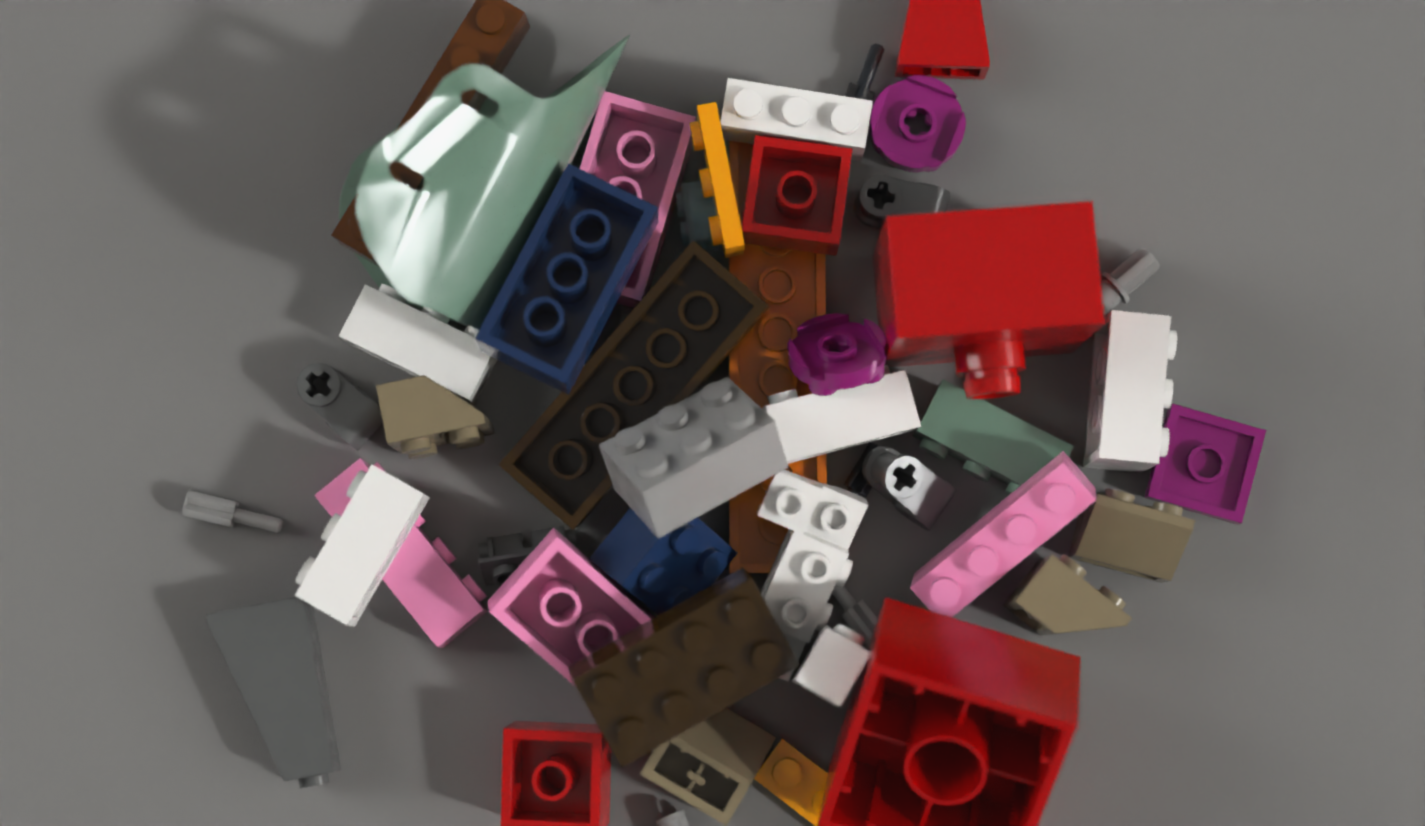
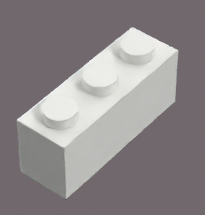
[720,78,873,161]
[339,284,497,405]
[762,365,921,464]
[295,464,429,627]
[791,624,871,707]

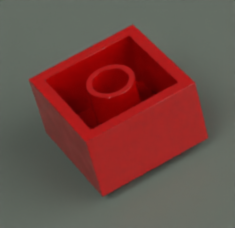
[742,135,853,256]
[501,721,612,826]

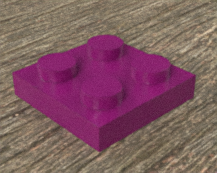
[1144,403,1267,525]

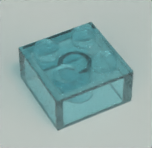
[676,181,719,252]

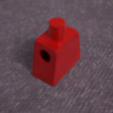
[895,0,990,80]

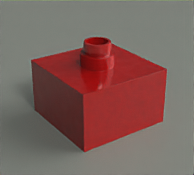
[872,201,1105,400]
[817,597,1081,826]

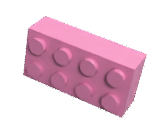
[579,91,696,308]
[487,528,655,687]

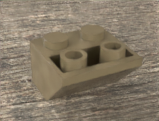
[376,375,495,459]
[1068,489,1195,583]
[1003,554,1132,636]
[640,708,776,826]

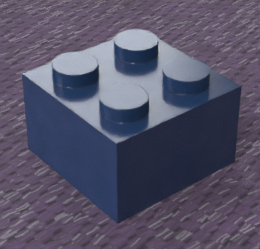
[589,508,737,615]

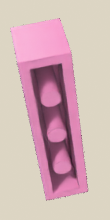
[910,451,1096,617]
[314,458,488,648]

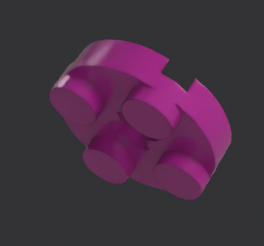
[869,75,966,173]
[788,313,887,396]

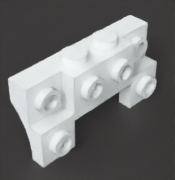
[757,470,868,681]

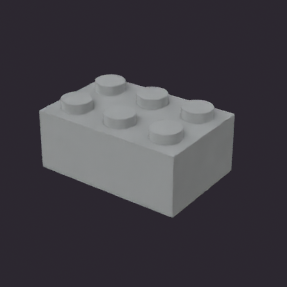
[599,377,788,538]

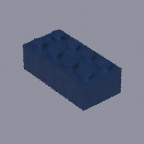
[475,163,658,395]

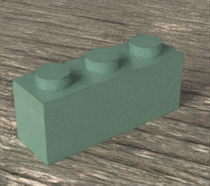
[912,379,1074,495]

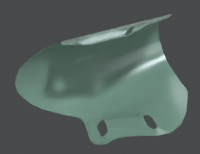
[339,35,630,330]

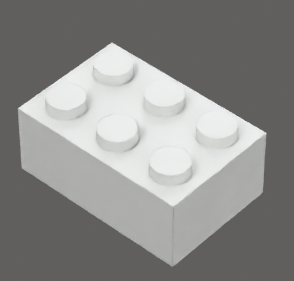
[1083,310,1177,473]

